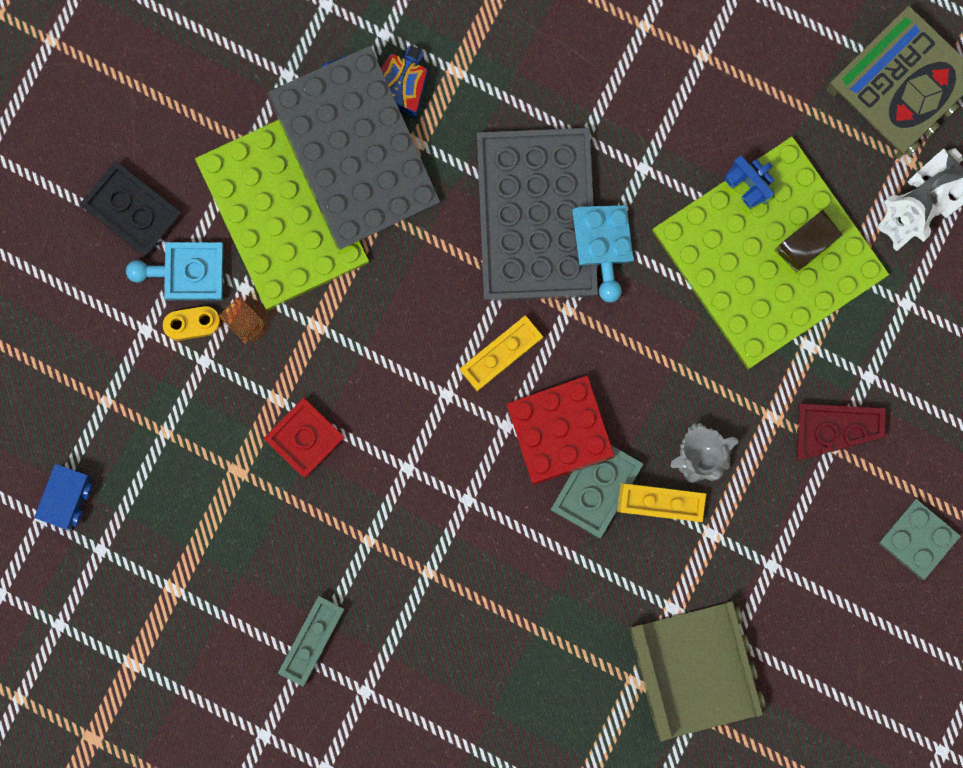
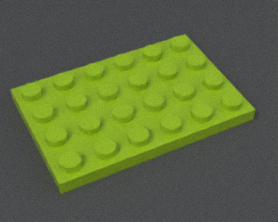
[195,120,369,311]

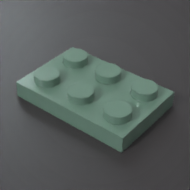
[550,445,643,539]

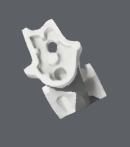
[877,148,963,251]

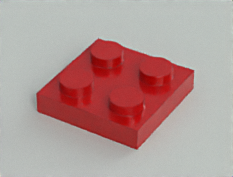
[263,397,345,479]

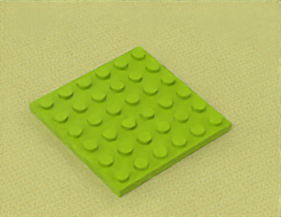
[652,137,889,370]

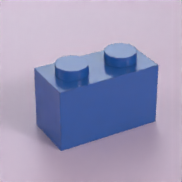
[34,464,93,532]

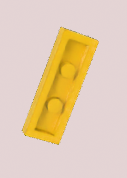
[459,315,543,392]
[617,483,706,522]

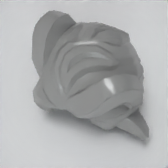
[670,423,738,483]

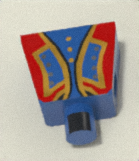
[381,46,428,119]

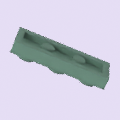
[278,596,345,687]

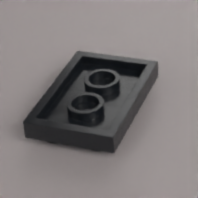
[80,161,182,258]

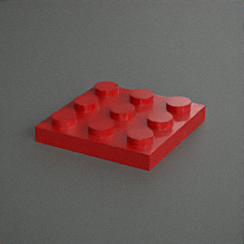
[506,376,615,485]

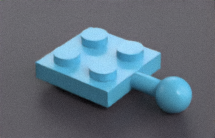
[572,205,634,303]
[126,242,224,300]

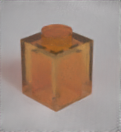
[219,296,265,344]

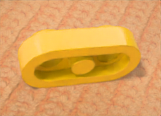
[163,306,221,341]

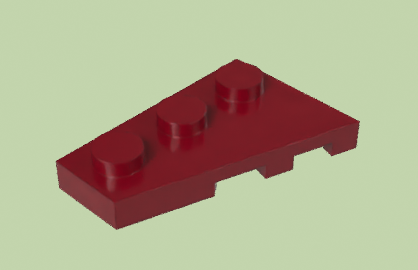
[796,404,886,462]

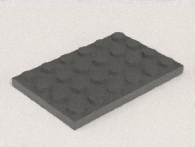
[266,45,440,250]
[477,128,598,301]

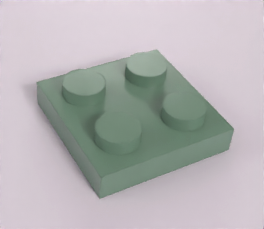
[878,499,961,580]

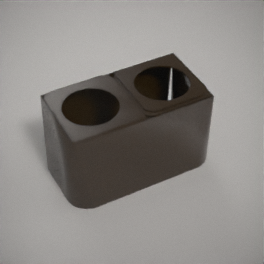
[775,210,843,273]

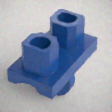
[724,155,775,210]

